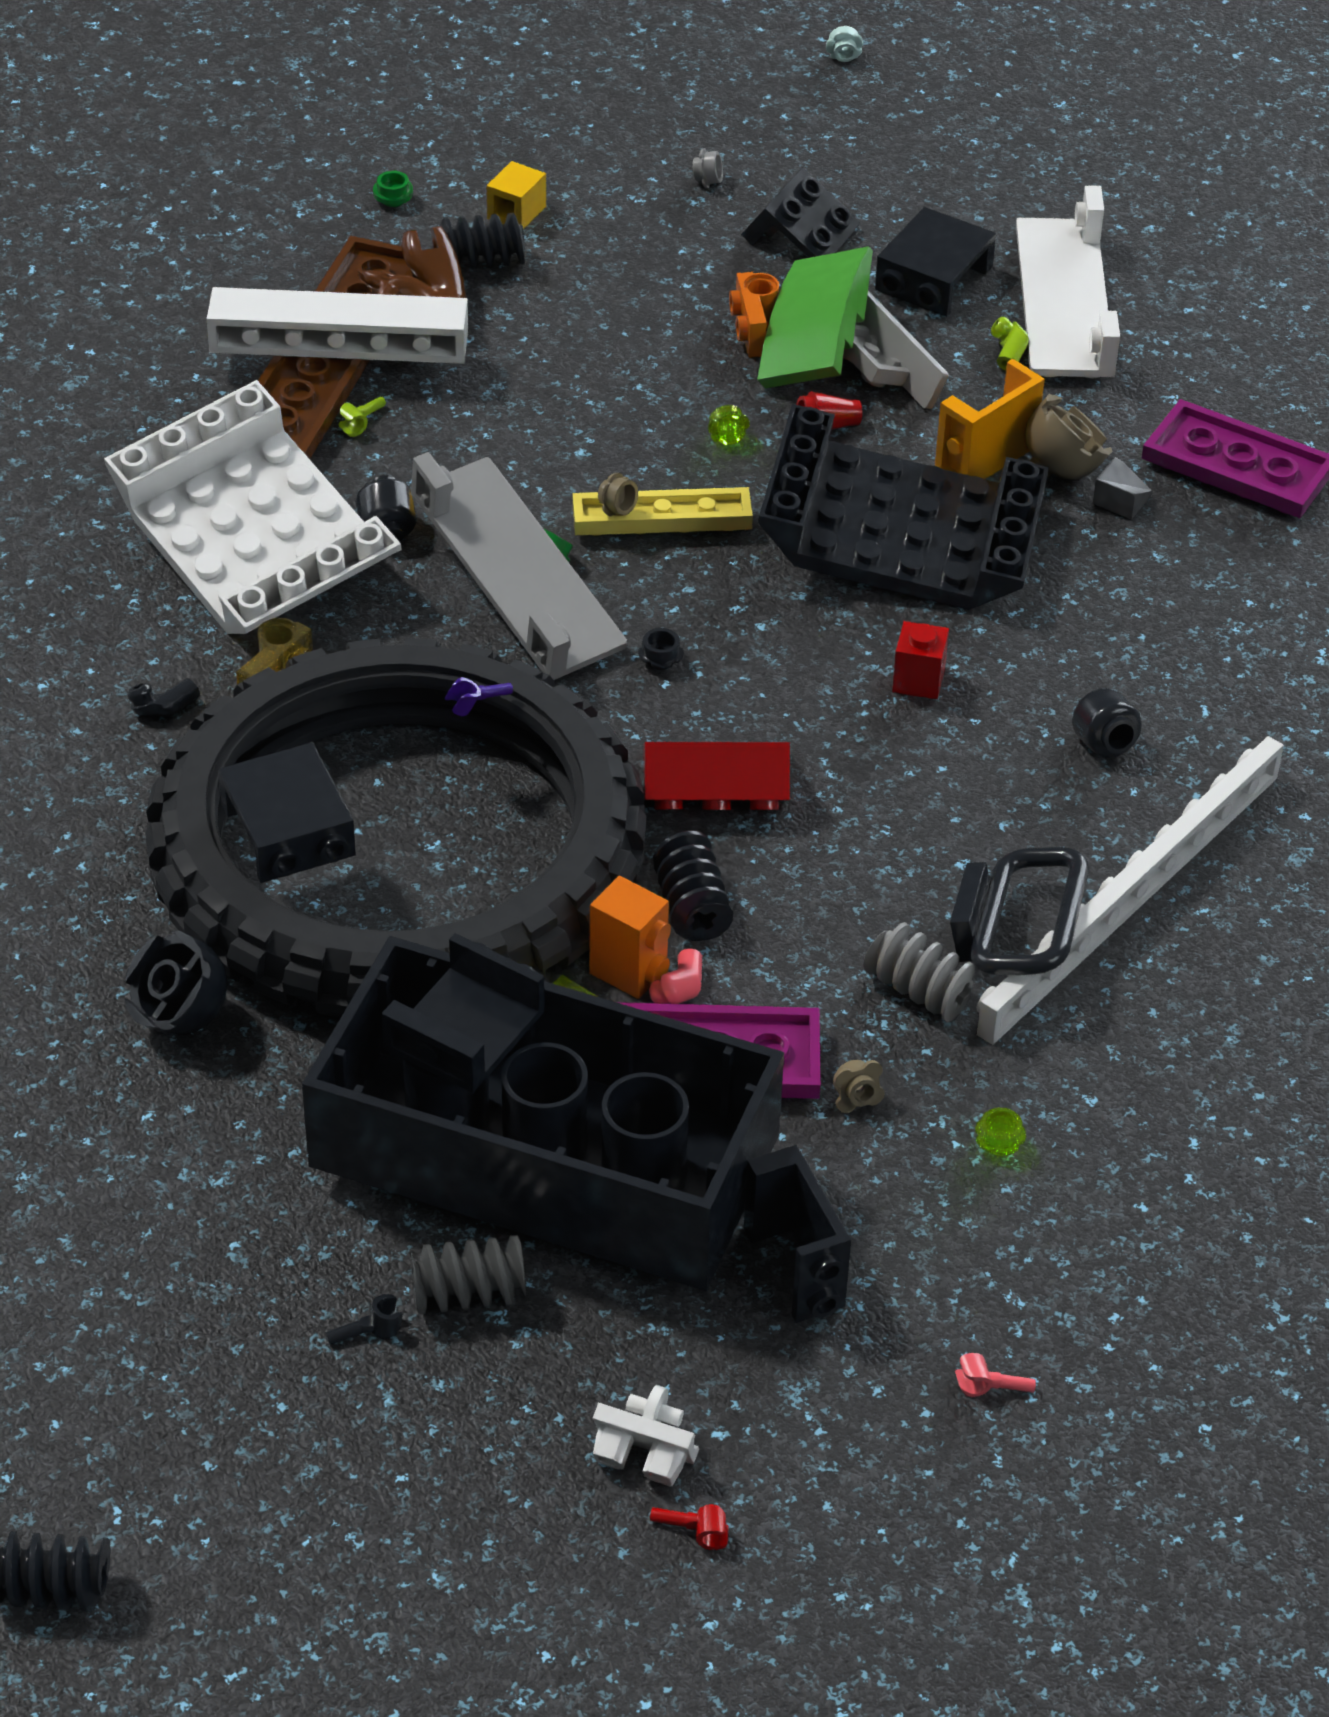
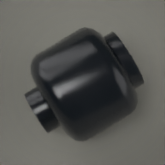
[355,475,417,542]
[1072,688,1142,758]

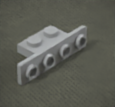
[843,291,949,409]

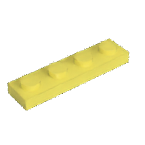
[573,487,753,536]

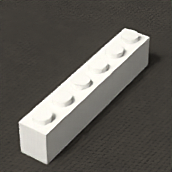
[207,287,468,364]

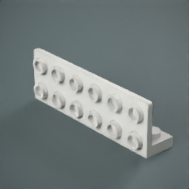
[1016,186,1120,378]

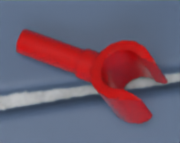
[650,1504,729,1550]

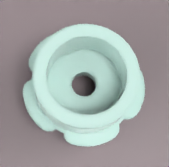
[826,26,863,62]

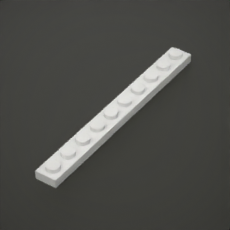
[977,736,1284,1045]

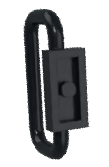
[950,847,1089,976]

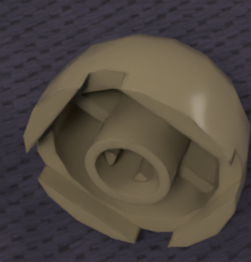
[1024,394,1112,480]

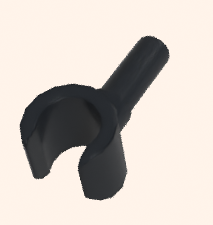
[325,1294,403,1345]

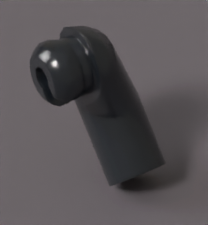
[128,678,200,717]

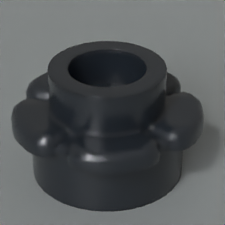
[638,628,684,670]

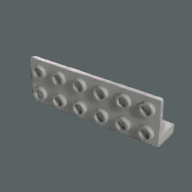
[411,452,627,680]

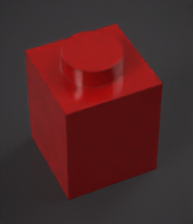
[892,621,949,700]

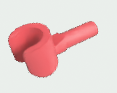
[955,1353,1036,1397]

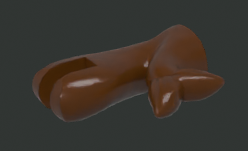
[362,226,466,298]

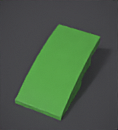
[757,246,873,388]

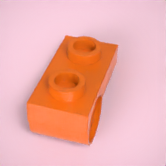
[729,272,779,358]

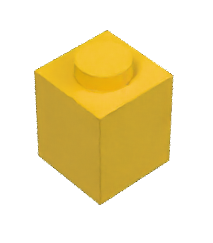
[486,161,546,229]

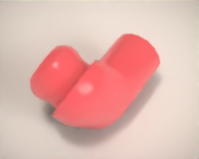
[649,949,702,1004]

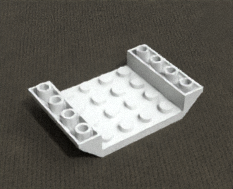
[104,380,402,634]

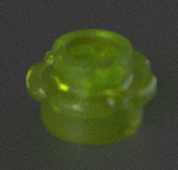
[708,405,750,445]
[975,1107,1026,1156]

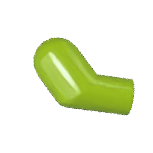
[991,317,1029,370]

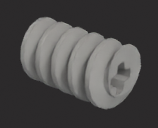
[863,922,976,1023]

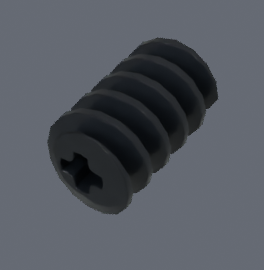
[440,213,525,268]
[653,831,733,941]
[0,1531,111,1613]

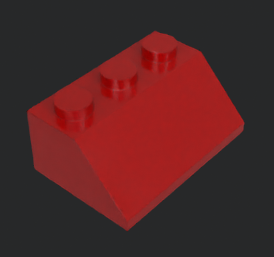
[643,742,790,810]

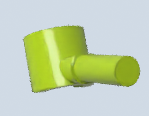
[339,396,386,437]

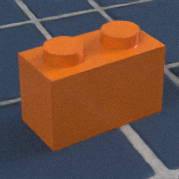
[589,875,671,1000]

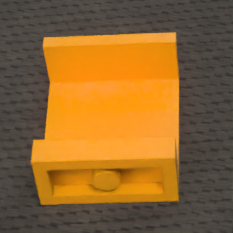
[935,359,1045,479]

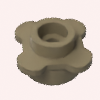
[833,1060,885,1113]

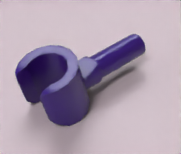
[444,677,513,716]

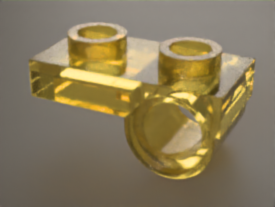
[236,618,313,685]

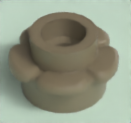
[598,473,638,516]

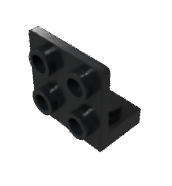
[741,167,860,258]

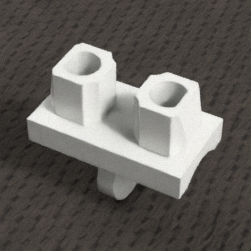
[593,1385,699,1486]

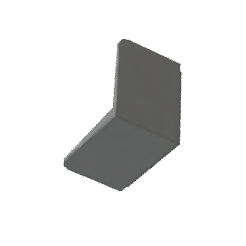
[1093,457,1152,520]

